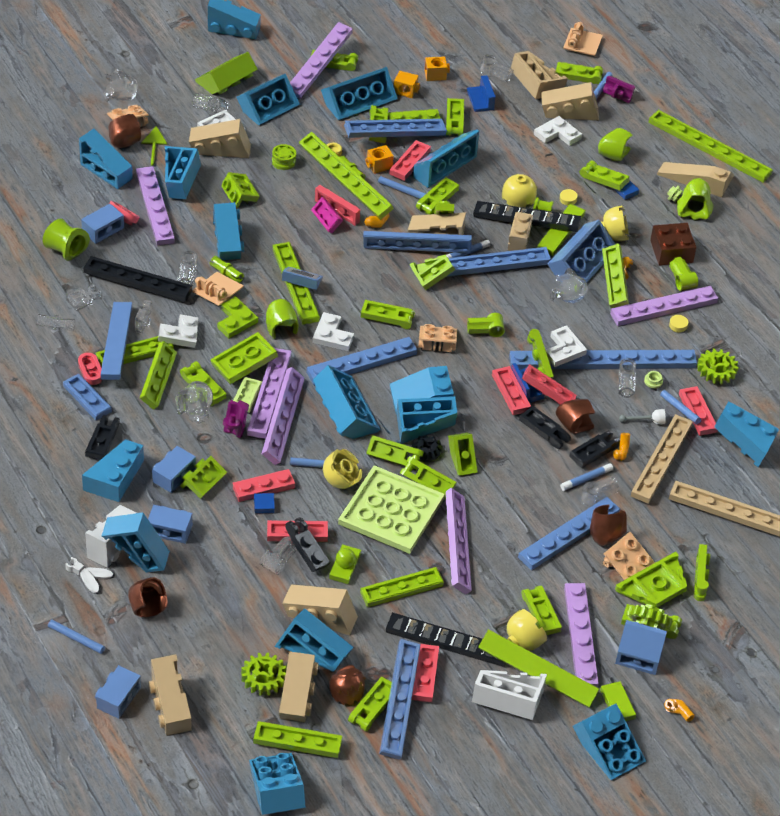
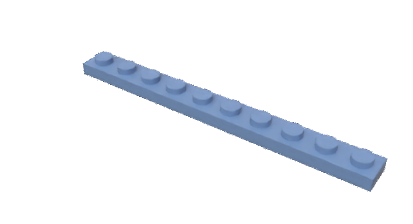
[509,350,697,370]

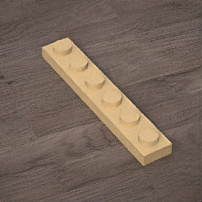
[630,414,693,504]
[669,481,780,537]

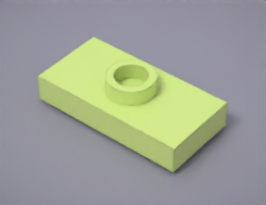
[233,377,262,413]

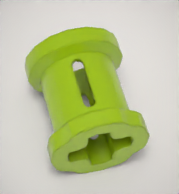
[533,197,554,212]

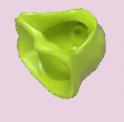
[677,178,714,220]

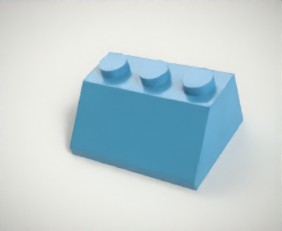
[236,73,300,125]

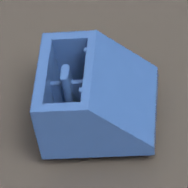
[615,620,667,675]

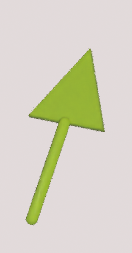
[141,126,167,166]

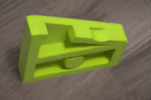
[409,255,455,290]

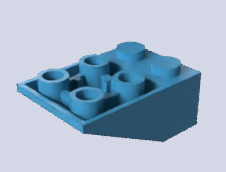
[572,704,646,780]
[249,753,306,815]

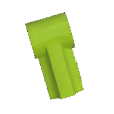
[669,257,698,291]
[467,313,505,337]

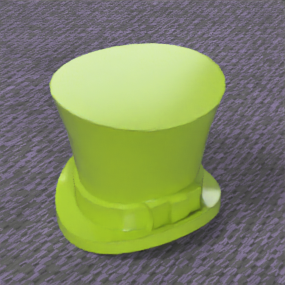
[43,218,90,261]

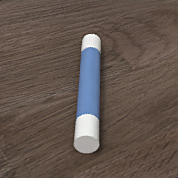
[446,239,490,258]
[560,463,614,491]

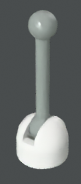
[619,409,666,424]

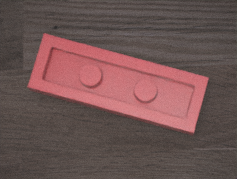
[390,140,431,181]
[315,185,360,226]
[522,364,577,405]
[492,366,531,415]
[679,386,718,436]
[233,469,295,502]
[267,520,328,542]
[411,644,439,702]

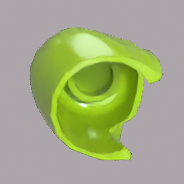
[598,128,633,161]
[266,299,299,339]

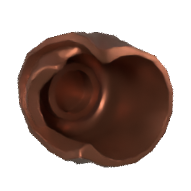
[108,114,141,148]
[556,399,595,434]
[590,504,627,546]
[128,577,168,617]

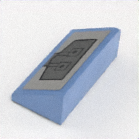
[282,267,323,290]

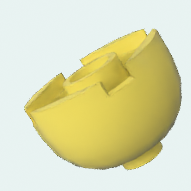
[502,174,537,208]
[601,205,629,241]
[323,449,362,489]
[507,609,547,651]

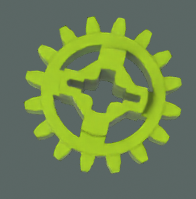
[697,349,739,384]
[627,604,673,631]
[241,653,287,696]

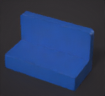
[467,75,496,112]
[512,363,544,403]

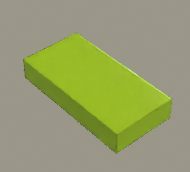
[600,681,636,721]

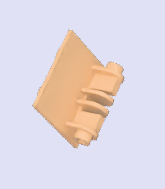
[563,22,603,56]
[107,105,149,127]
[192,272,244,306]
[418,324,457,352]
[603,532,655,580]

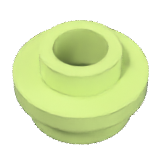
[667,185,683,202]
[644,371,663,388]

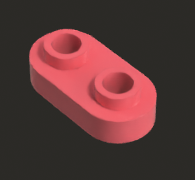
[109,201,140,225]
[78,353,102,385]

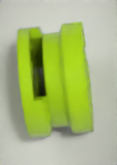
[272,144,297,170]

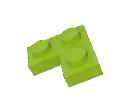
[217,296,258,339]

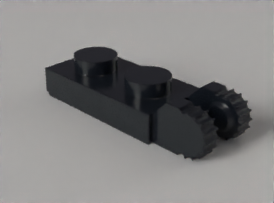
[519,406,571,449]
[85,415,120,460]
[569,430,620,468]
[285,517,330,572]

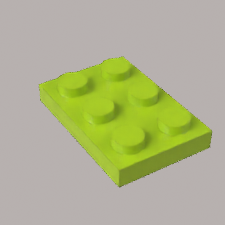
[210,332,278,385]

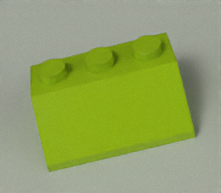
[195,52,258,94]

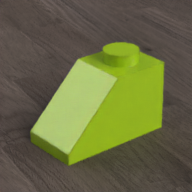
[448,433,478,476]

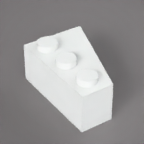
[85,505,136,568]
[472,670,547,720]

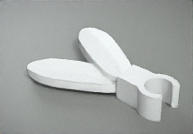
[66,557,113,593]

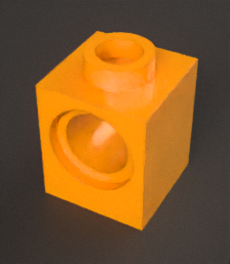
[424,57,450,81]
[394,71,420,98]
[365,145,394,174]

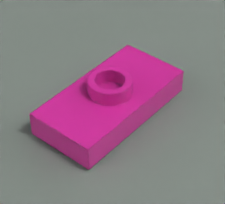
[311,197,343,233]

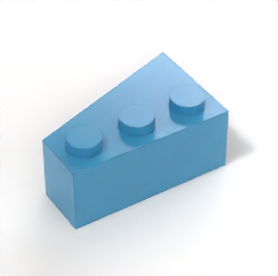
[79,129,133,189]

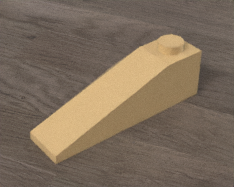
[657,162,734,198]

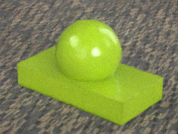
[329,544,361,584]

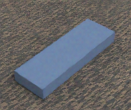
[63,374,112,420]

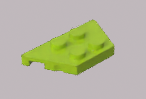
[615,551,687,607]

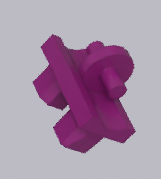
[602,76,635,103]
[223,400,249,438]

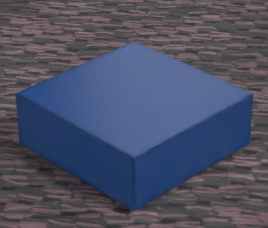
[614,181,639,200]
[254,493,275,513]

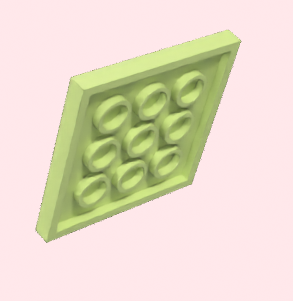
[338,466,445,554]

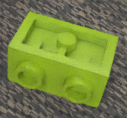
[222,172,260,208]
[180,456,227,499]

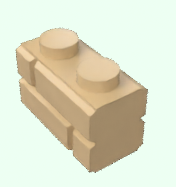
[508,212,533,251]

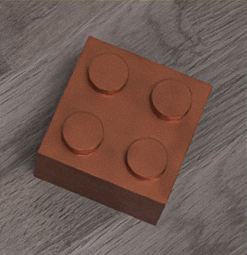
[650,223,696,266]

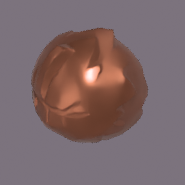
[329,665,366,705]

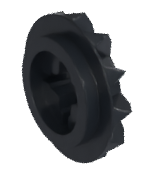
[411,435,443,461]

